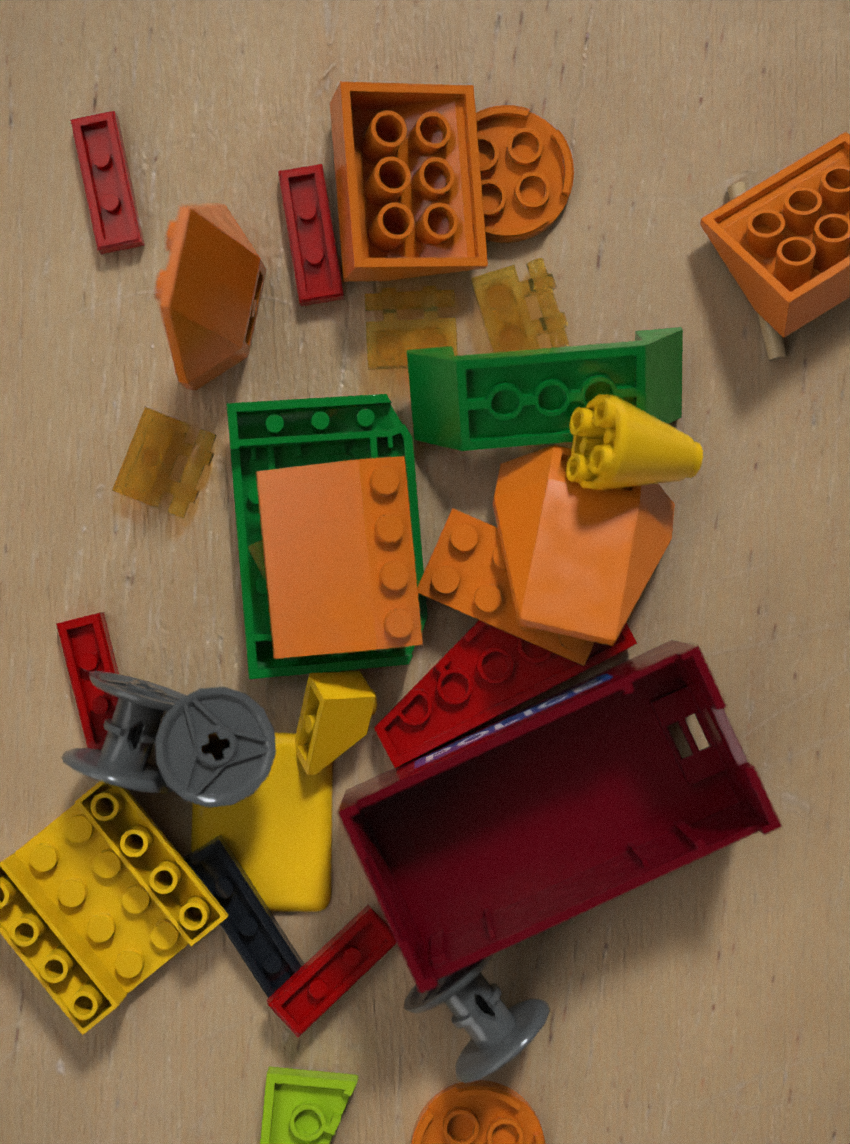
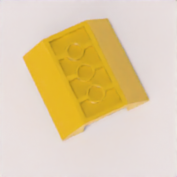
[0,781,229,1035]

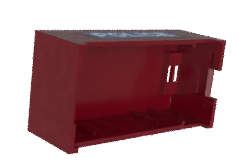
[337,640,782,994]

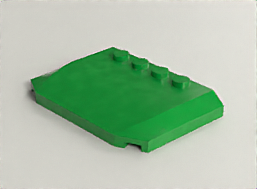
[227,394,428,679]

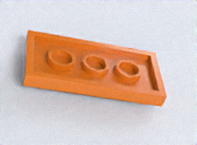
[417,508,595,666]

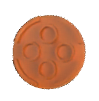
[476,105,574,243]
[411,1080,546,1144]

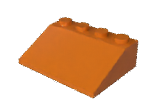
[330,81,488,282]
[700,132,850,338]
[256,456,423,659]

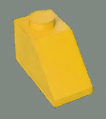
[295,671,377,775]

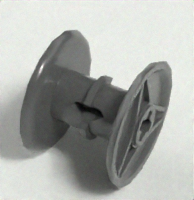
[62,671,187,793]
[155,687,276,807]
[404,953,550,1083]

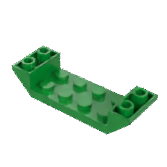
[407,327,683,451]

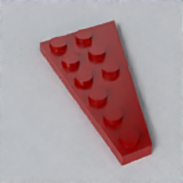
[374,620,637,768]

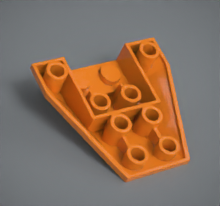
[155,203,266,391]
[492,445,675,646]

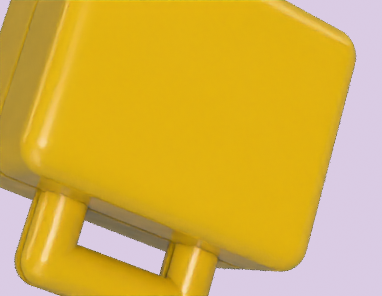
[191,732,333,912]

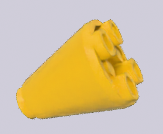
[566,394,703,490]

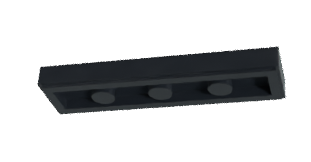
[183,835,304,998]

